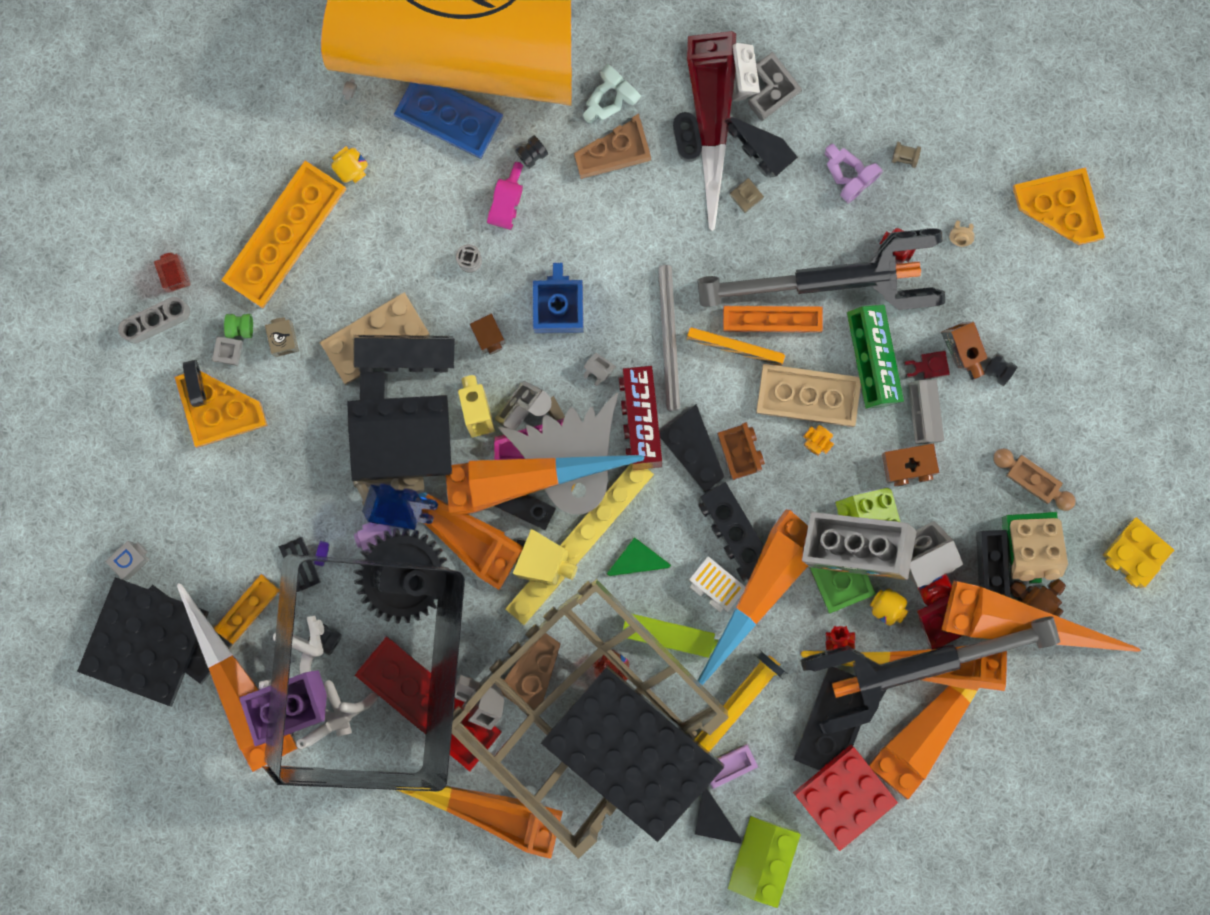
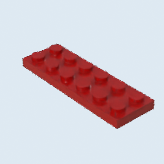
[354,636,502,771]

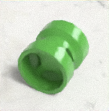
[224,314,253,338]

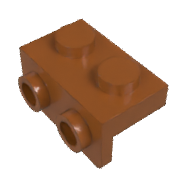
[717,422,765,481]

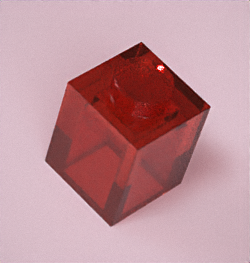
[154,252,191,293]

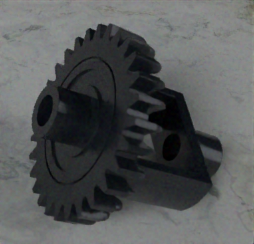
[353,528,449,624]

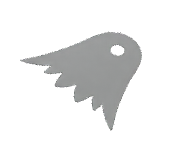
[498,393,618,515]

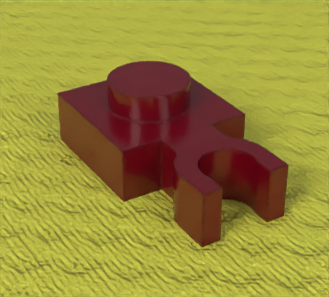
[904,350,950,380]

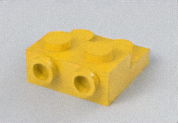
[1103,517,1175,588]

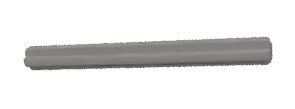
[659,265,680,411]

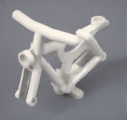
[259,616,378,749]

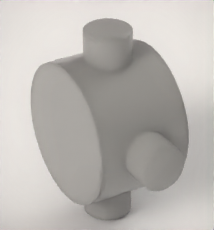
[342,79,357,100]

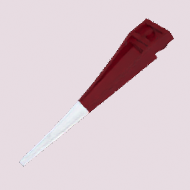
[687,31,736,231]

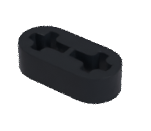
[183,359,207,408]

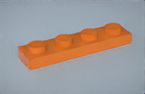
[723,306,823,333]

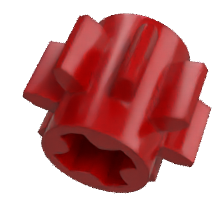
[825,626,856,650]

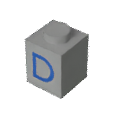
[105,541,149,580]

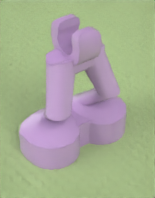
[825,144,883,204]

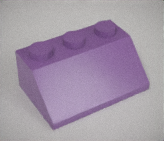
[239,670,327,746]

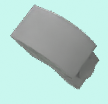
[455,675,504,730]

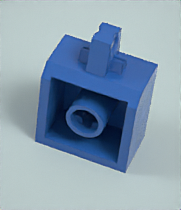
[533,263,584,333]

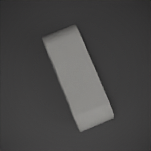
[118,297,190,344]

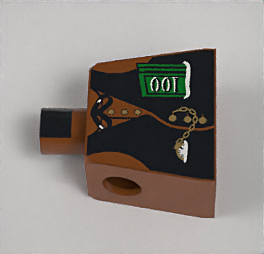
[941,322,987,380]

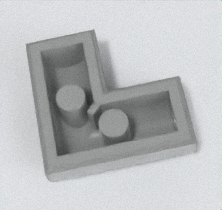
[748,52,802,121]
[495,380,551,430]

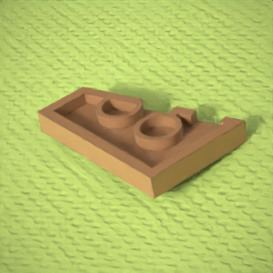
[574,113,651,179]
[501,633,561,710]

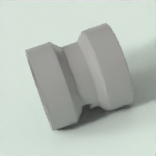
[456,244,482,273]

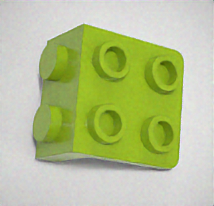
[835,488,901,522]

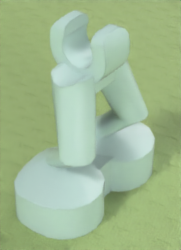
[583,64,641,124]

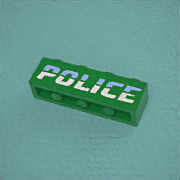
[847,305,904,409]

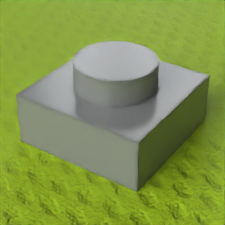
[212,336,243,366]

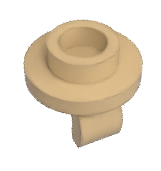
[949,220,975,247]

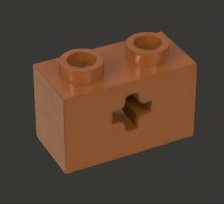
[882,443,940,487]

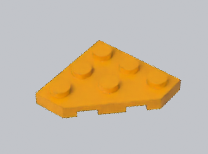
[1013,167,1105,245]
[174,371,268,448]

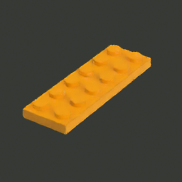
[221,160,346,309]

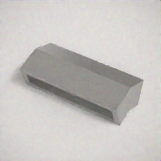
[908,379,944,444]

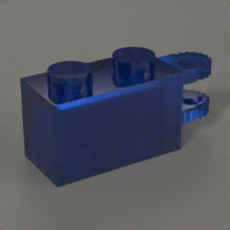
[362,484,439,530]

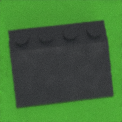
[347,395,452,481]

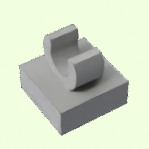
[584,353,616,386]

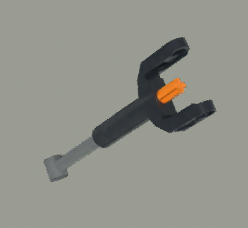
[697,228,946,310]
[800,616,1060,734]

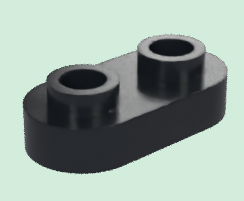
[673,112,702,162]

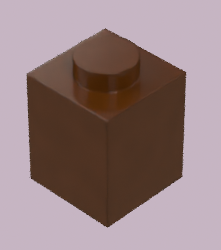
[470,313,506,355]

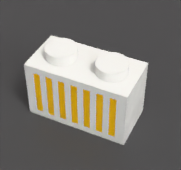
[688,557,746,613]

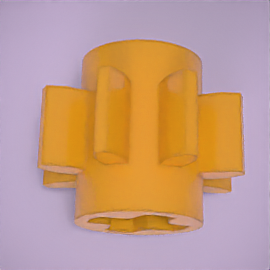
[803,425,834,456]

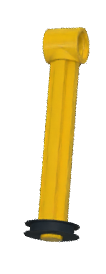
[695,649,788,752]

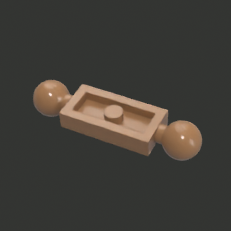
[993,448,1076,511]

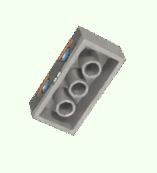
[802,512,917,580]

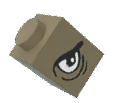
[265,318,299,357]

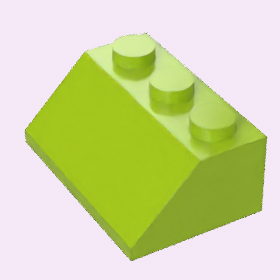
[727,816,801,908]

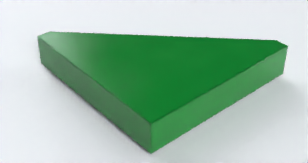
[607,537,671,576]

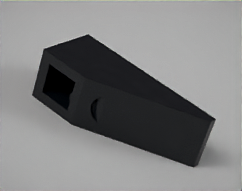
[724,117,798,178]

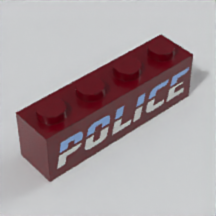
[618,366,662,470]

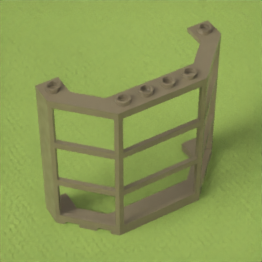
[452,579,729,859]

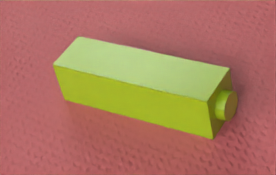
[623,613,719,658]

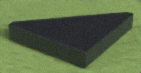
[695,788,741,844]

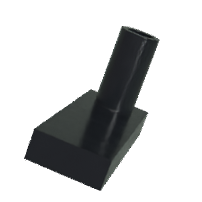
[494,494,556,531]

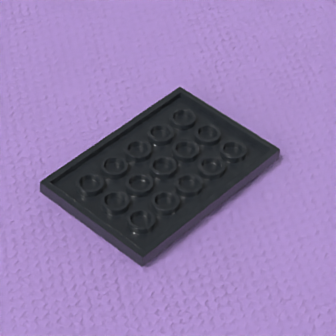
[540,666,724,842]

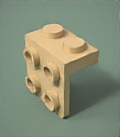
[1010,518,1068,581]

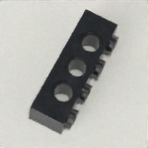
[698,482,764,582]

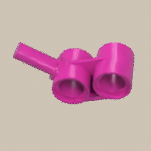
[487,162,523,230]

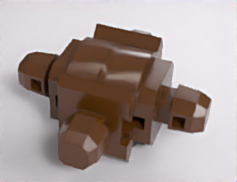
[1010,578,1066,617]

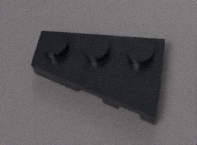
[660,404,724,493]

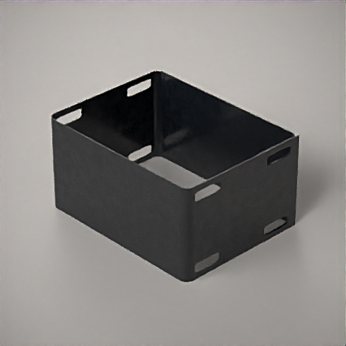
[262,554,465,792]

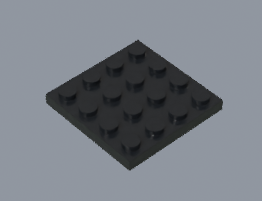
[77,577,209,707]

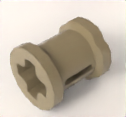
[891,141,921,168]

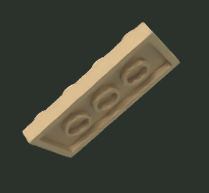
[320,292,430,385]
[756,364,861,427]

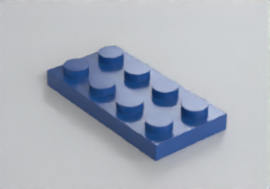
[394,82,503,159]

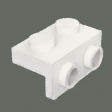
[732,43,760,101]

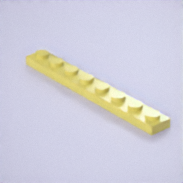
[505,464,654,625]

